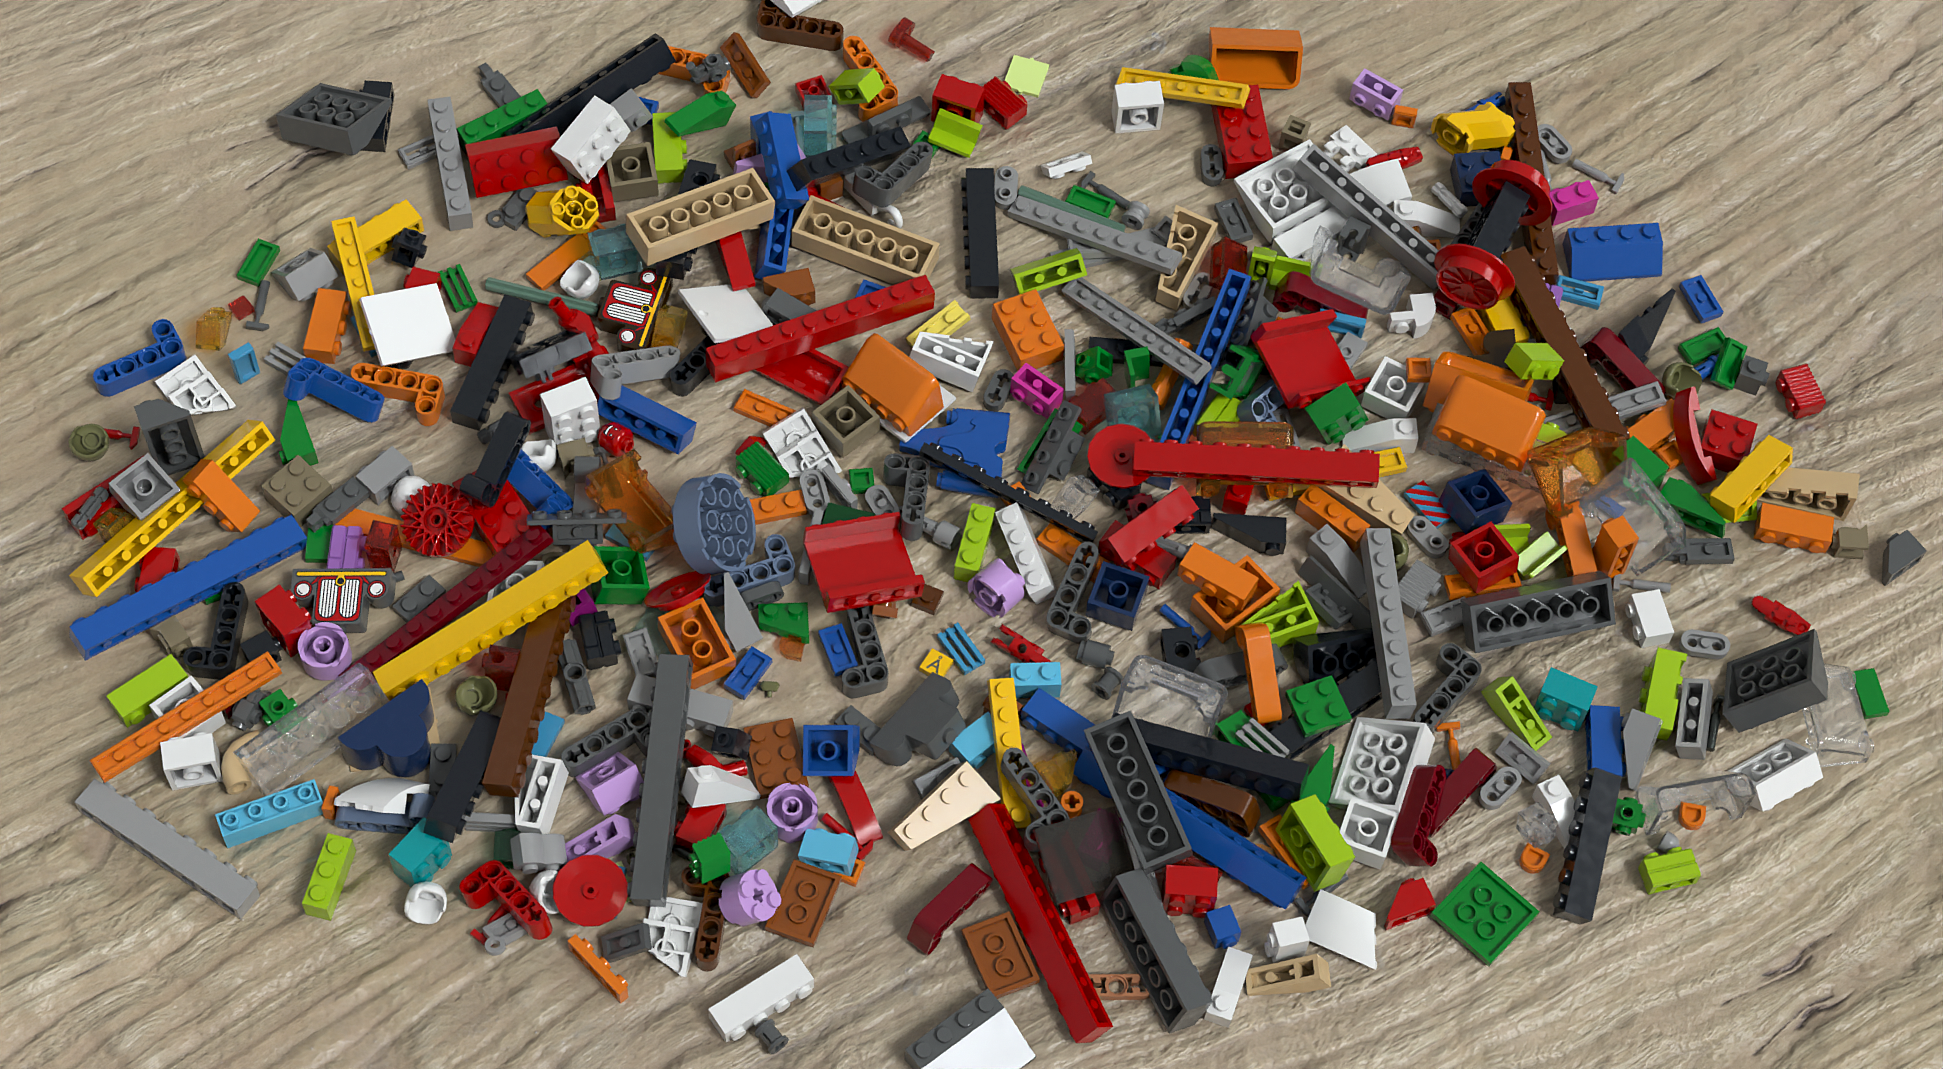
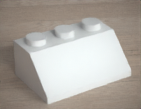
[1726,738,1823,812]

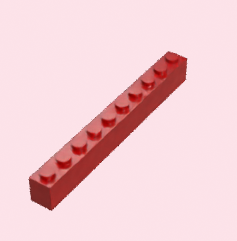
[706,274,935,383]
[1133,438,1380,488]
[969,803,1113,1043]

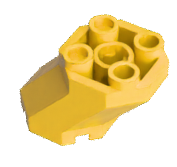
[1430,102,1515,156]
[525,186,599,238]

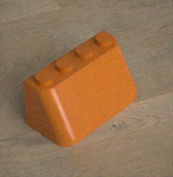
[1209,27,1303,89]
[842,333,944,437]
[1423,352,1534,414]
[1432,375,1546,472]

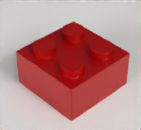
[795,75,832,113]

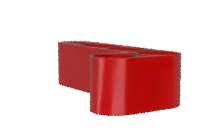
[459,860,553,940]

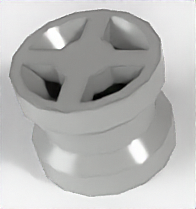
[1122,201,1150,230]

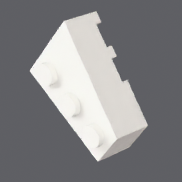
[909,332,994,392]
[515,755,569,834]

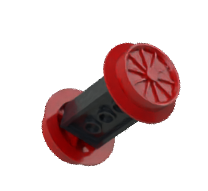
[1434,160,1552,310]

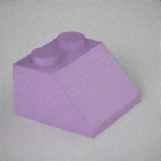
[575,752,644,816]

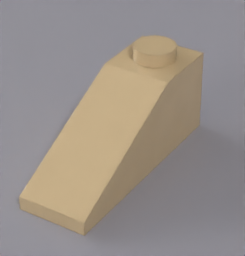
[1246,954,1331,996]

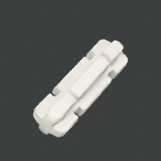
[1431,182,1468,218]

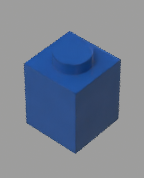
[1204,905,1241,949]

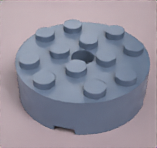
[671,473,756,575]

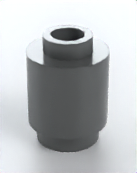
[1077,639,1115,669]

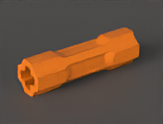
[1145,338,1193,410]

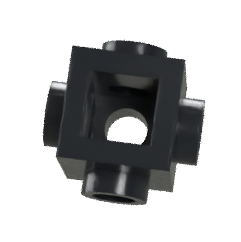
[391,227,428,268]

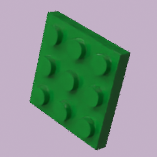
[1430,862,1540,967]

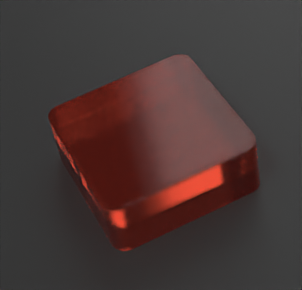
[228,295,254,321]

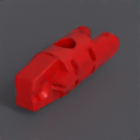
[1365,147,1423,169]
[1751,595,1811,635]
[991,624,1052,663]

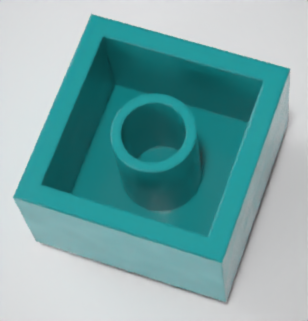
[1534,667,1598,732]
[388,817,452,887]

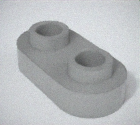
[1538,124,1572,164]
[994,166,1018,210]
[800,469,830,515]
[865,485,901,518]
[1406,516,1448,559]
[1679,629,1730,659]
[1478,767,1522,810]

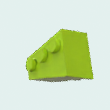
[1242,580,1319,647]
[1638,647,1687,741]

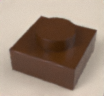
[911,584,944,615]

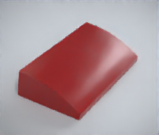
[754,349,849,405]

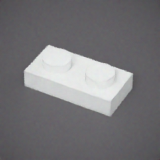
[1041,151,1092,179]

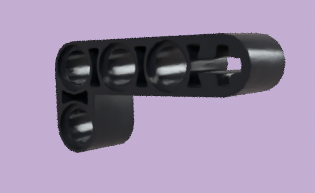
[670,326,723,397]
[459,411,531,508]
[183,582,248,680]

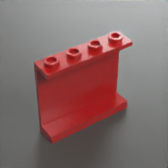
[1250,309,1371,409]
[803,512,925,613]

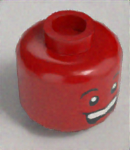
[597,422,634,457]

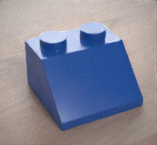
[803,725,860,776]

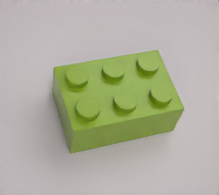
[1275,794,1355,892]

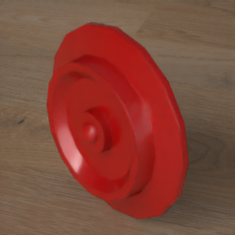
[1087,424,1151,488]
[644,571,711,611]
[553,855,628,927]

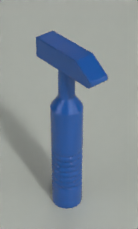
[1159,604,1211,651]

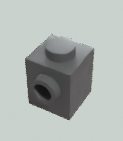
[1734,355,1770,396]

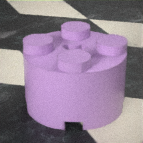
[968,558,1025,618]
[298,622,352,680]
[766,783,818,844]
[719,869,781,927]

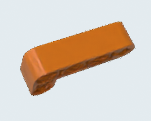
[843,36,898,122]
[658,46,730,95]
[351,363,445,426]
[1545,500,1597,577]
[1235,622,1282,724]

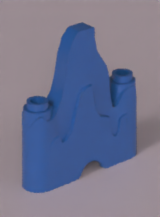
[899,408,1010,498]

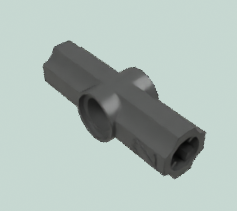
[558,639,596,715]

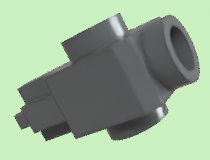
[686,54,731,84]
[232,687,271,732]

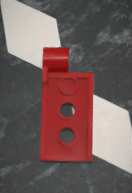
[509,345,609,434]

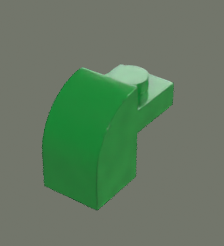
[1168,55,1219,80]

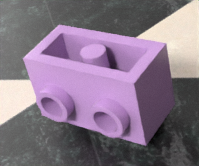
[1349,68,1403,121]

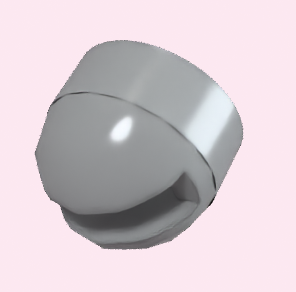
[1658,831,1679,853]

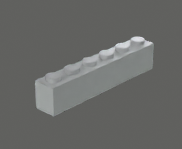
[428,97,473,231]

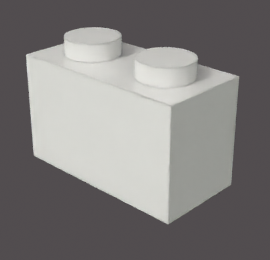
[1625,589,1674,648]
[1264,917,1310,963]

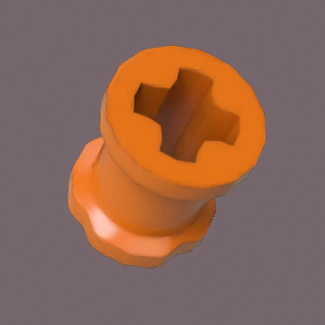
[1060,791,1083,822]

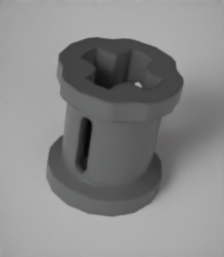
[1091,666,1124,700]
[755,1019,789,1054]

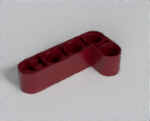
[1272,271,1369,319]
[1580,327,1666,395]
[1429,748,1497,838]
[1391,765,1446,867]
[907,863,993,956]

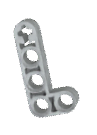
[590,346,680,400]

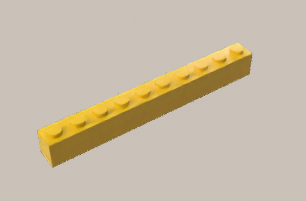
[69,419,275,597]
[373,540,608,701]

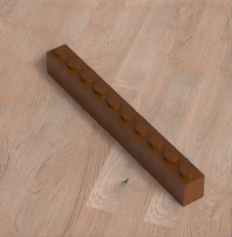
[1504,82,1559,286]
[1500,246,1630,458]
[482,564,577,798]

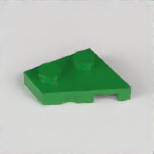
[758,602,809,644]

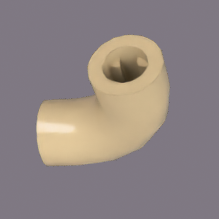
[221,730,267,795]

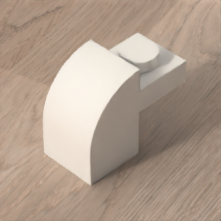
[1387,293,1436,339]

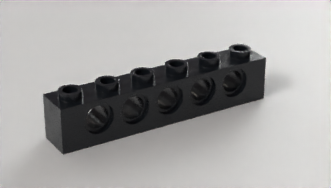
[656,159,720,280]

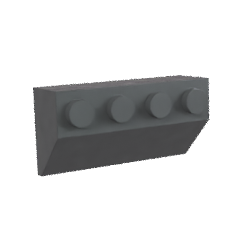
[134,399,205,476]

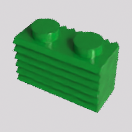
[735,441,789,497]
[689,832,731,884]

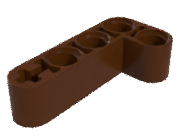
[757,0,844,51]
[1162,768,1261,838]
[681,866,730,972]

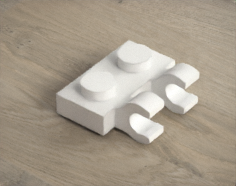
[1323,125,1377,172]

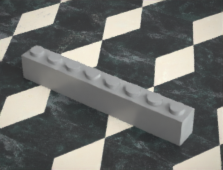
[1292,144,1438,290]
[1360,528,1417,719]
[75,778,260,920]

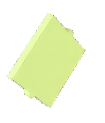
[1005,55,1050,98]

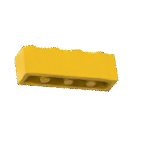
[327,199,424,276]
[1476,295,1529,343]
[1709,435,1793,523]

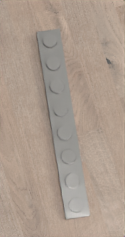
[1008,195,1182,275]
[1061,277,1212,385]

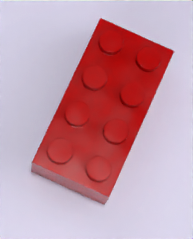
[1211,85,1273,179]
[465,127,568,198]
[452,470,534,556]

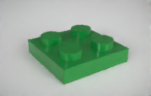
[1285,675,1352,738]

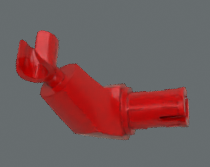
[548,297,600,348]
[683,739,748,776]

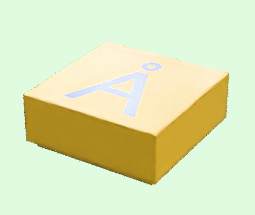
[919,648,953,677]

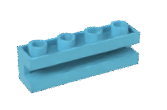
[215,779,323,848]

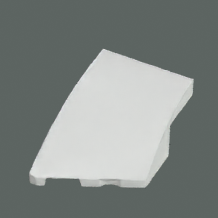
[1350,159,1412,207]
[155,355,236,415]
[762,407,842,478]
[334,778,430,814]
[1305,889,1377,970]
[643,897,703,977]

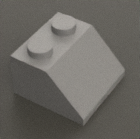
[271,248,338,301]
[108,453,180,521]

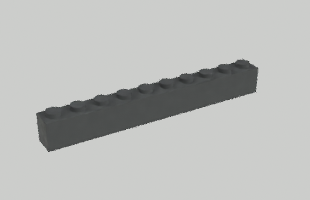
[627,654,693,907]

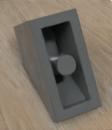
[1882,530,1927,586]

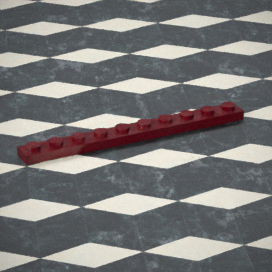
[339,525,554,695]

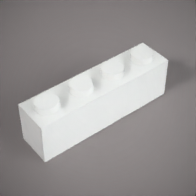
[1271,205,1349,261]
[995,502,1057,604]
[708,954,814,1043]

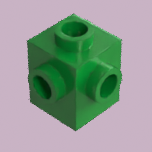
[1075,346,1113,385]
[259,689,300,735]
[1612,797,1646,836]

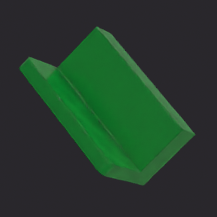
[1124,346,1150,398]

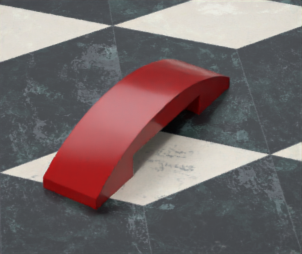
[1673,387,1717,485]
[827,771,883,846]

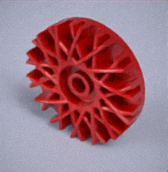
[400,483,474,558]

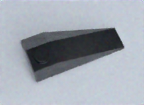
[1618,288,1676,365]
[1293,628,1376,684]

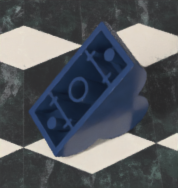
[338,679,434,778]

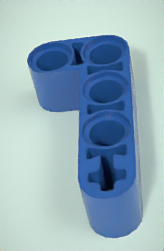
[93,319,187,397]
[283,358,385,422]
[507,449,573,530]

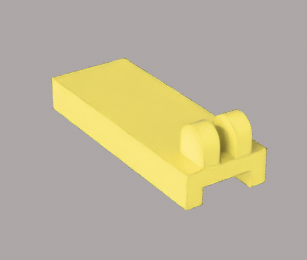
[906,300,971,348]

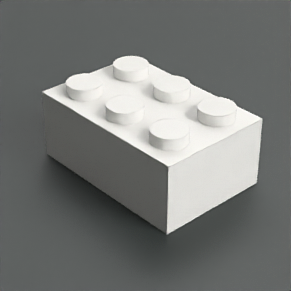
[551,96,631,184]
[540,377,600,453]

